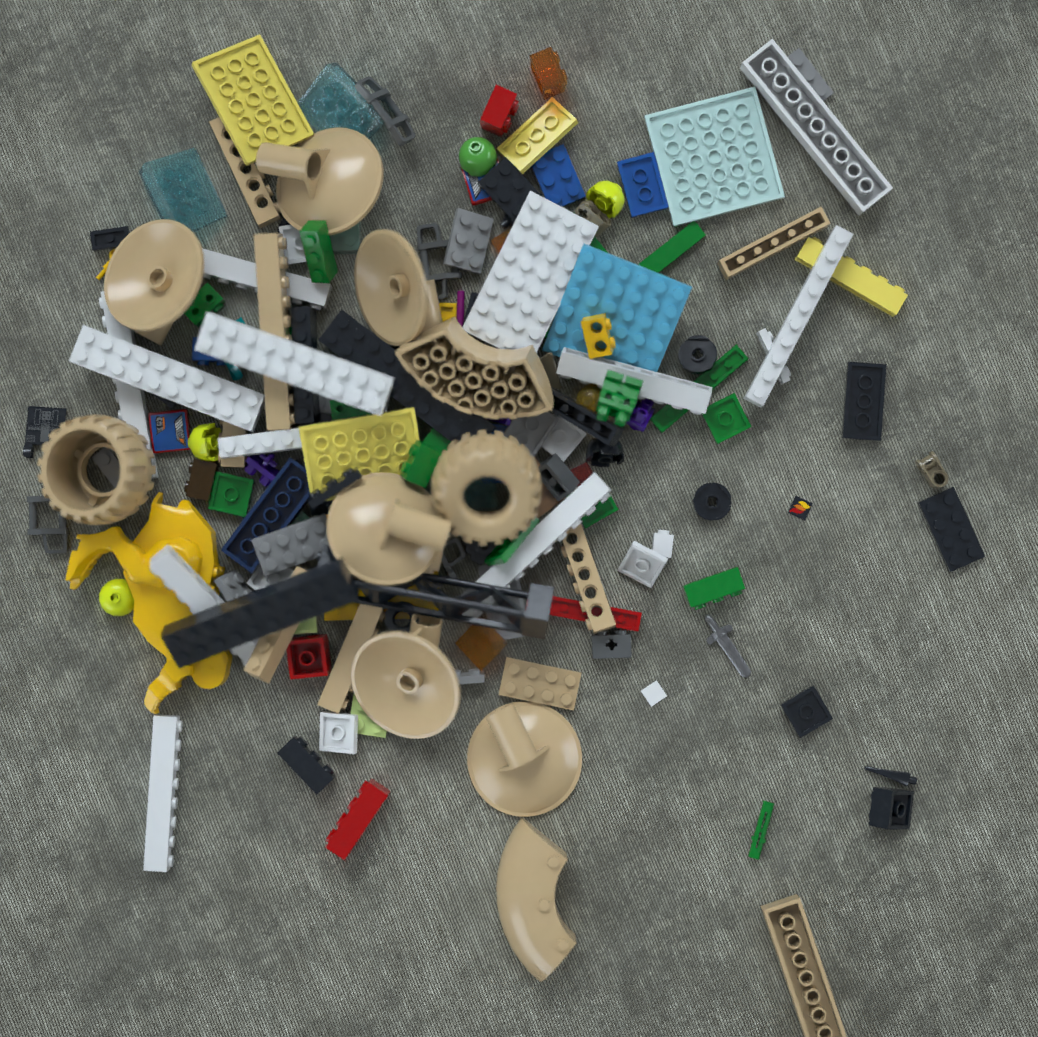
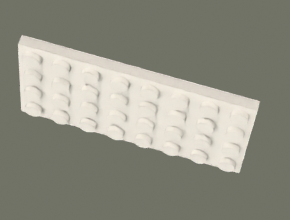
[462,191,599,352]

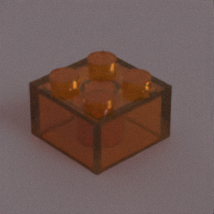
[529,47,568,100]

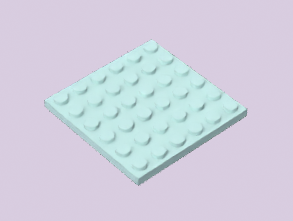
[644,87,785,227]

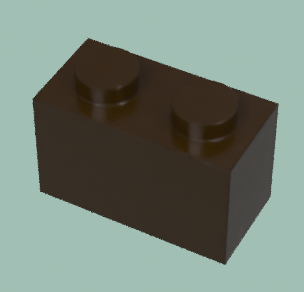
[184,459,219,501]

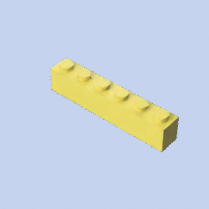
[794,237,908,317]

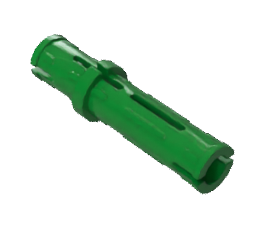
[748,800,775,860]

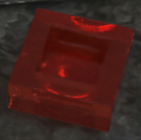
[570,462,593,487]

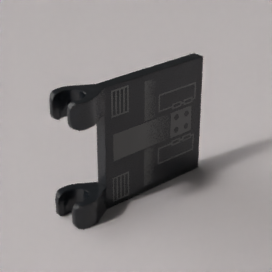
[23,406,67,458]

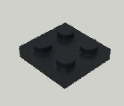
[780,685,833,738]

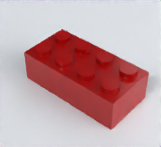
[325,778,390,860]

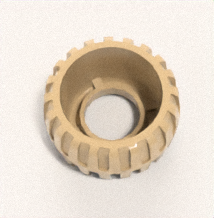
[37,414,156,525]
[431,430,542,546]

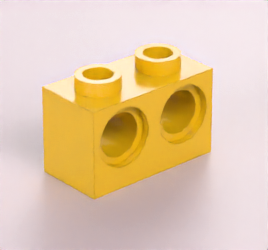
[581,313,616,359]

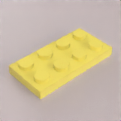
[496,97,578,175]

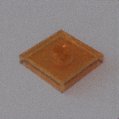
[455,616,508,671]

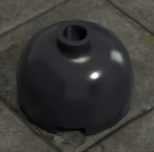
[586,438,624,467]

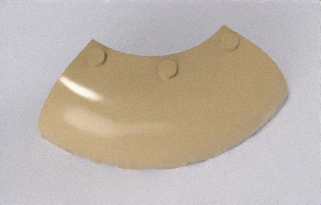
[395,317,554,419]
[496,817,576,982]

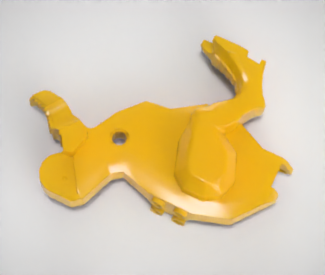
[66,492,233,714]

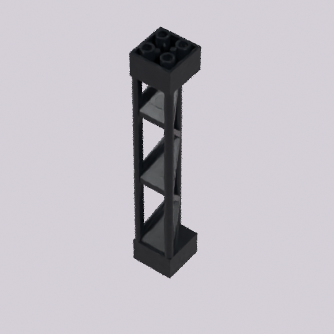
[314,544,554,640]

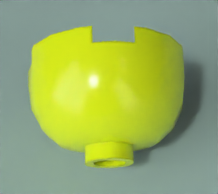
[586,180,625,219]
[188,423,221,461]
[99,578,134,616]

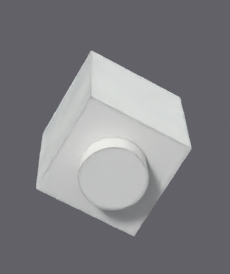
[651,530,674,558]

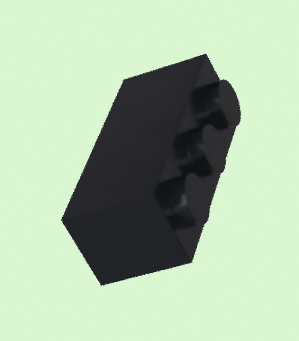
[277,735,335,795]

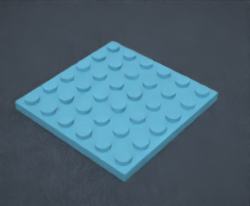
[542,244,692,372]

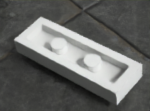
[756,328,791,385]

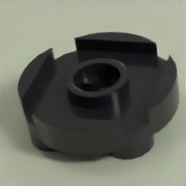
[678,335,717,374]
[692,483,731,521]

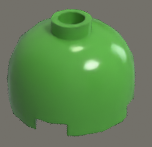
[459,137,497,177]

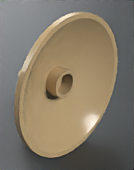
[256,128,384,236]
[104,219,204,345]
[354,229,442,346]
[326,472,452,586]
[351,614,461,739]
[467,701,582,817]

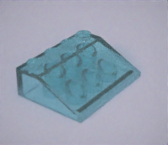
[297,62,390,139]
[138,147,227,232]

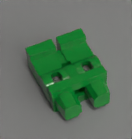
[596,369,644,427]

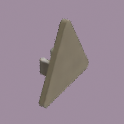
[540,352,562,389]

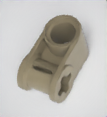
[575,200,611,238]
[915,451,949,489]

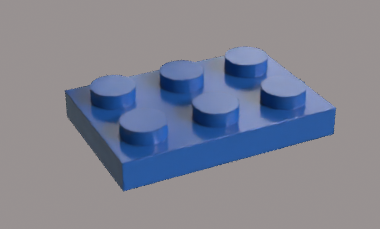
[531,144,586,207]
[617,152,669,218]

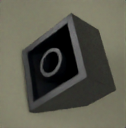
[869,787,914,830]

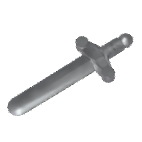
[705,615,751,678]

